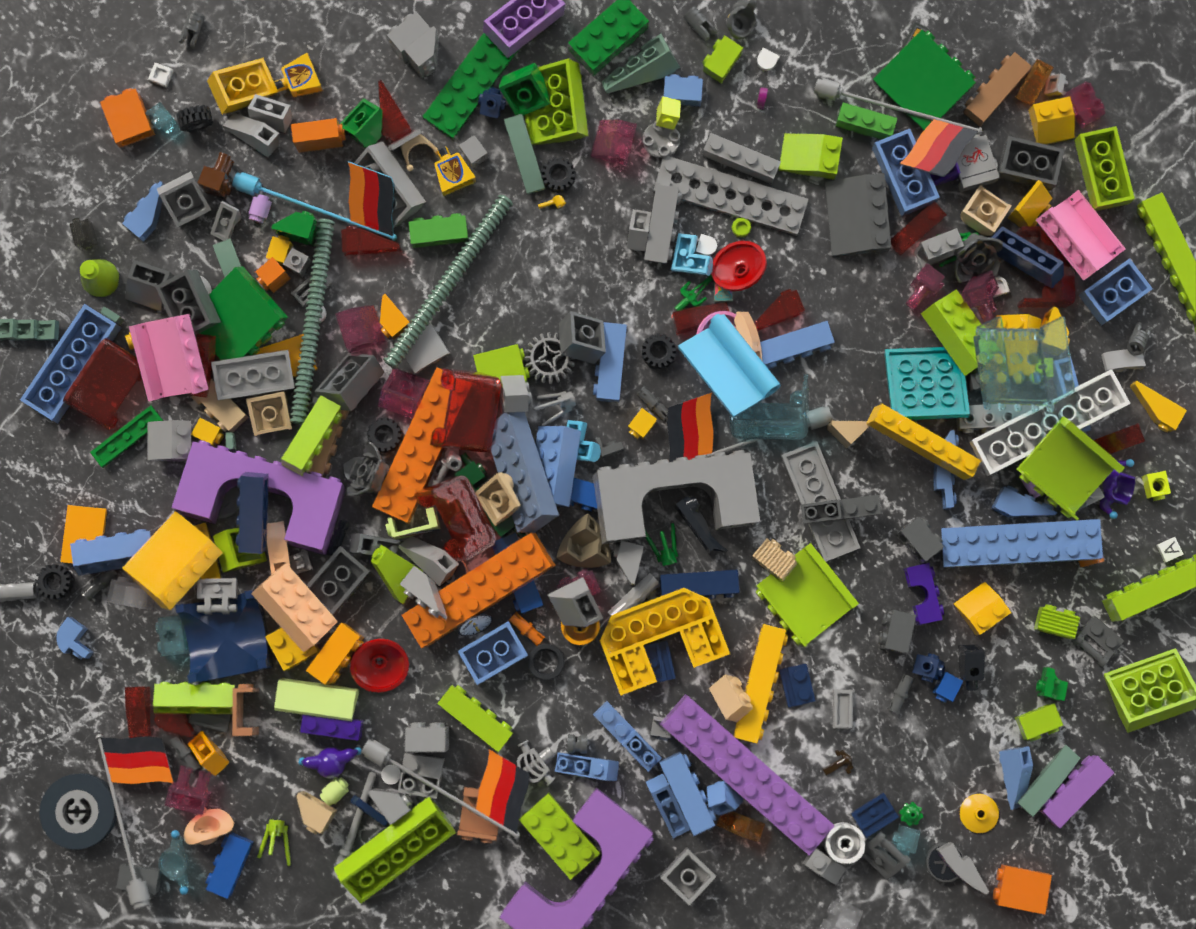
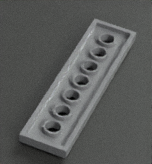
[653,156,808,236]

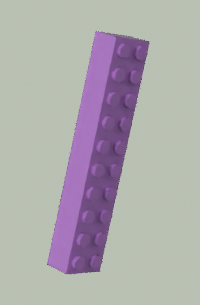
[660,695,835,856]

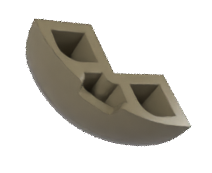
[556,514,611,568]

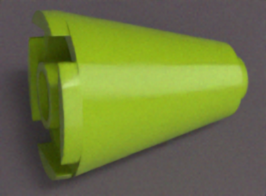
[80,259,119,297]

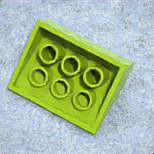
[525,58,588,146]
[1104,648,1196,733]

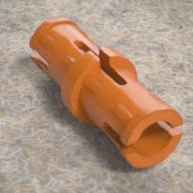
[508,612,545,646]

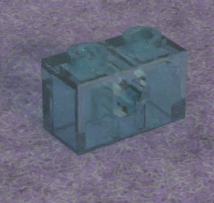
[155,615,188,657]

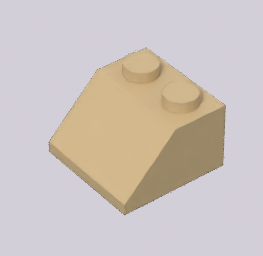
[297,791,337,834]

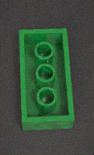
[568,0,649,76]

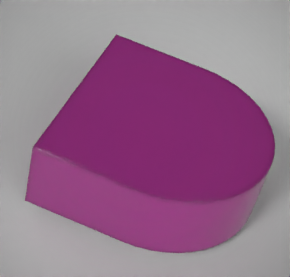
[756,87,768,109]

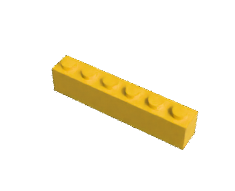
[866,404,981,480]
[734,624,788,743]

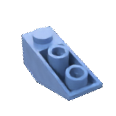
[122,181,164,242]
[991,486,1057,517]
[999,746,1033,810]
[555,752,619,781]

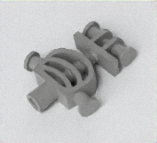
[517,740,555,786]

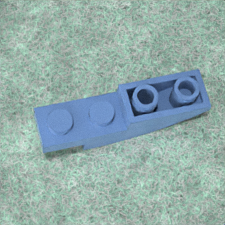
[933,430,959,509]
[593,701,662,772]

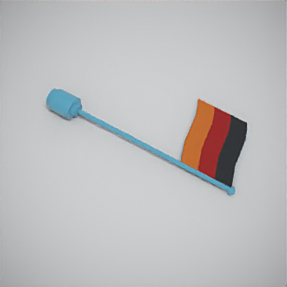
[232,162,397,241]

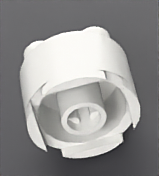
[823,822,865,864]

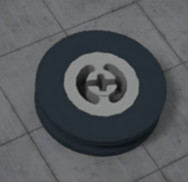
[39,773,117,849]

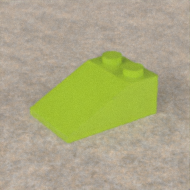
[779,133,843,180]

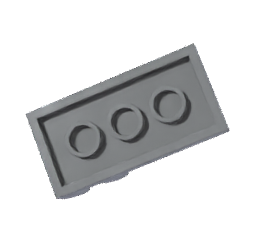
[211,350,295,400]

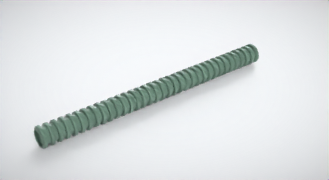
[383,195,513,369]
[290,219,335,425]

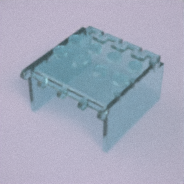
[973,316,1075,413]

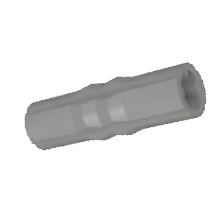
[607,573,661,616]
[0,582,38,602]

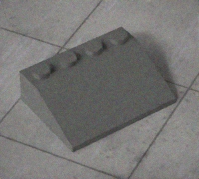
[825,173,891,257]

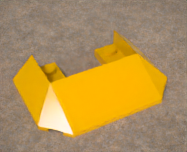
[600,588,730,695]

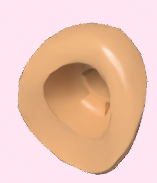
[184,809,234,845]

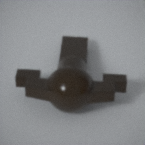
[823,749,853,775]

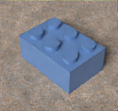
[1079,258,1153,326]
[458,622,529,685]

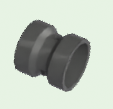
[568,734,587,754]

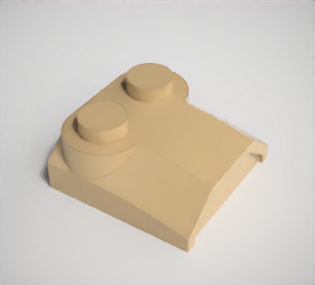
[960,185,1011,236]
[246,391,292,436]
[474,472,520,526]

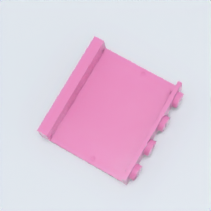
[1036,190,1125,280]
[129,314,208,401]

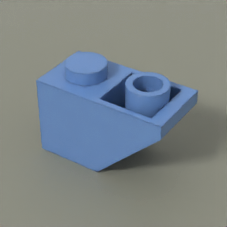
[707,781,743,816]

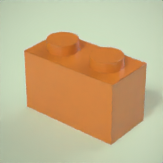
[255,257,291,293]

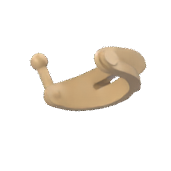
[401,134,438,171]

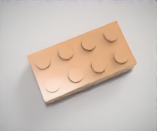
[251,563,338,652]

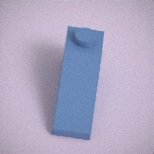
[646,774,690,838]

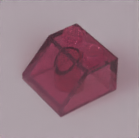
[591,119,637,166]
[335,305,385,353]
[378,369,430,419]

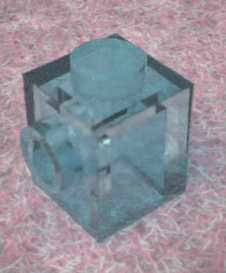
[892,825,921,856]

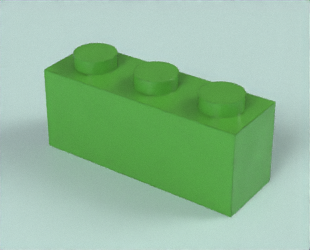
[835,102,897,140]
[409,213,469,248]

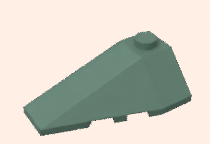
[602,34,680,94]

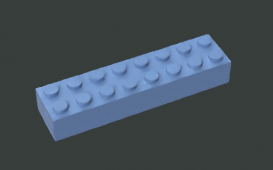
[941,519,1103,568]

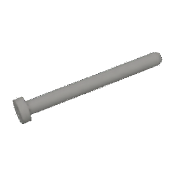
[339,772,376,856]

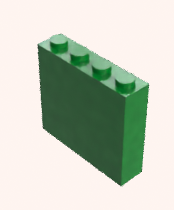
[873,30,976,130]
[198,266,288,360]

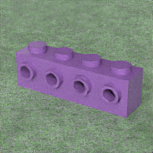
[1039,755,1114,828]

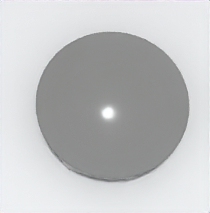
[642,121,680,158]

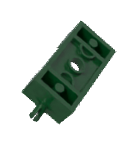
[455,452,526,539]

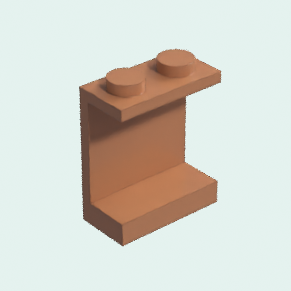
[232,684,259,736]
[457,787,499,843]

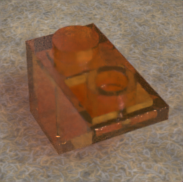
[1015,59,1054,106]
[716,811,765,842]

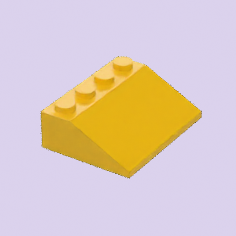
[122,511,223,610]

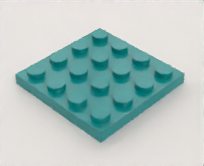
[884,347,970,420]

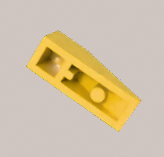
[1130,381,1187,432]

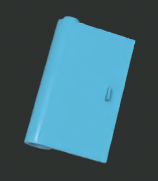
[678,314,781,418]

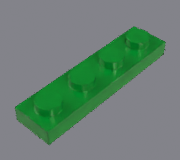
[90,405,164,468]

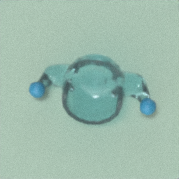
[158,830,189,895]

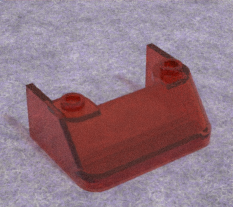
[1016,226,1076,307]

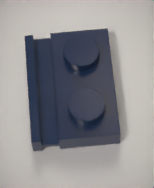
[644,641,676,684]
[779,663,815,708]
[850,792,899,838]

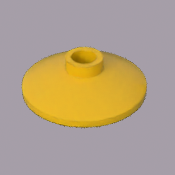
[960,794,999,833]

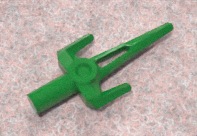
[674,275,713,313]

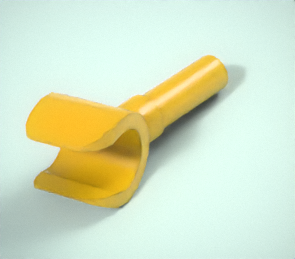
[538,195,566,209]

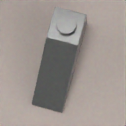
[349,533,411,562]

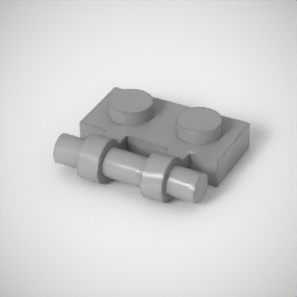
[197,578,238,615]

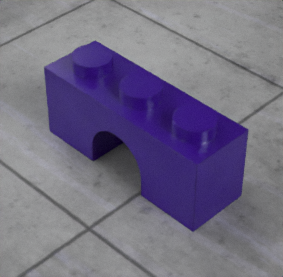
[904,563,944,625]
[300,714,364,741]

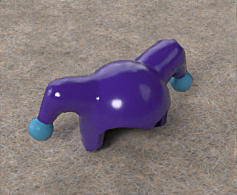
[1099,459,1136,519]
[298,747,362,779]

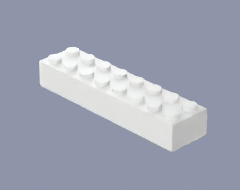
[969,369,1130,476]

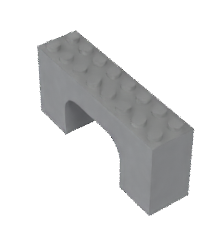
[593,450,760,544]

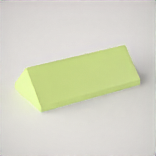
[274,678,359,721]

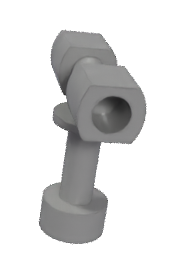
[428,442,462,491]

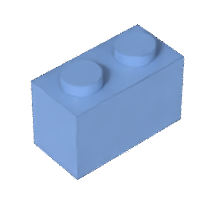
[664,74,703,106]

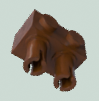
[197,152,234,200]

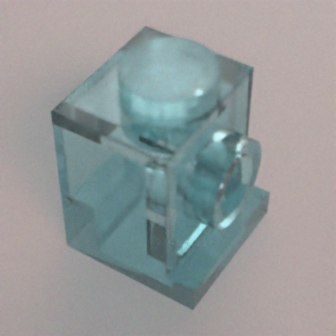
[145,102,177,134]

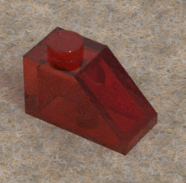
[154,713,197,737]

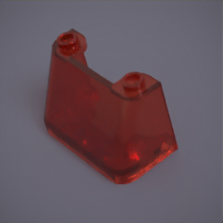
[63,338,142,430]
[430,368,501,452]
[414,476,496,562]

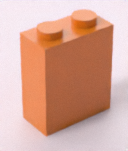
[100,88,155,148]
[291,118,346,153]
[993,864,1052,914]

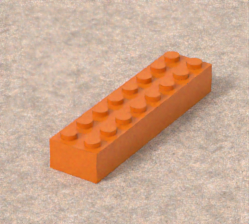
[372,367,473,524]
[402,532,556,648]

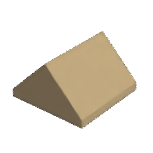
[827,421,869,448]

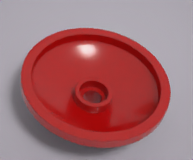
[711,241,767,291]
[350,639,409,692]

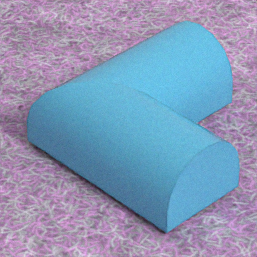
[671,233,713,276]
[567,420,601,462]

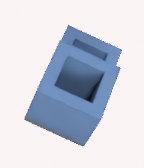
[57,617,94,659]

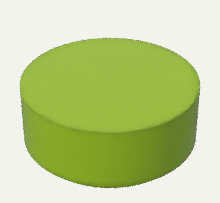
[732,218,751,238]

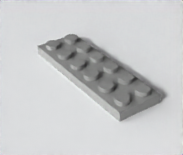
[781,441,860,561]

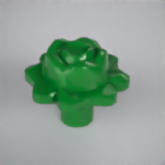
[899,802,923,826]

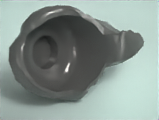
[726,0,757,39]

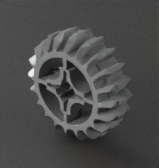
[524,332,575,384]

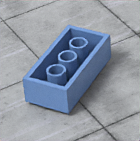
[872,129,940,217]
[535,426,581,507]
[70,529,152,576]
[659,752,717,835]

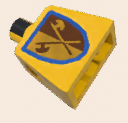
[275,53,323,97]
[434,147,476,196]

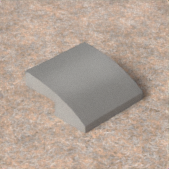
[395,321,450,373]

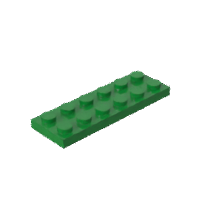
[422,33,519,140]

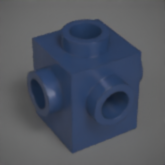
[478,87,507,118]
[912,653,945,683]

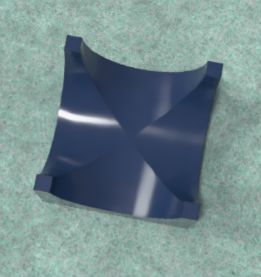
[175,590,274,683]

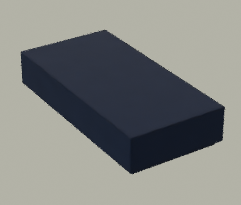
[350,795,388,826]

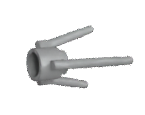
[533,391,576,426]

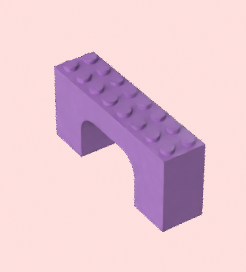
[172,440,346,555]
[500,788,654,929]

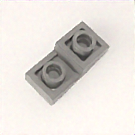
[1101,349,1146,372]

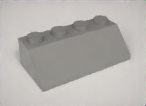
[349,142,426,228]

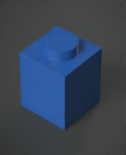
[932,672,963,703]

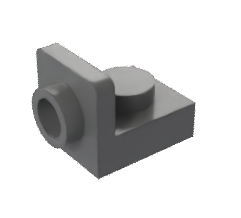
[596,437,624,459]

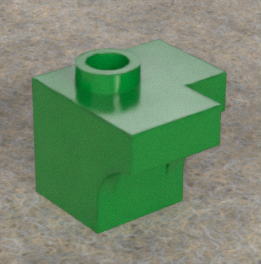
[1036,667,1068,701]

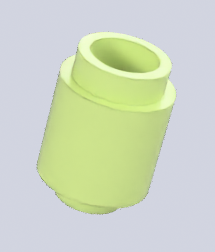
[320,777,349,806]

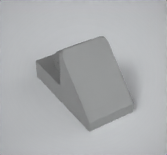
[210,201,242,241]

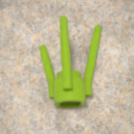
[257,819,291,866]

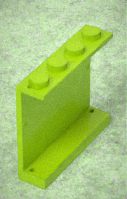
[1017,416,1125,520]
[755,543,859,647]

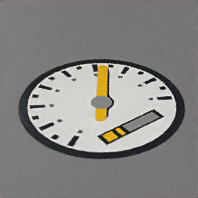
[458,615,493,636]

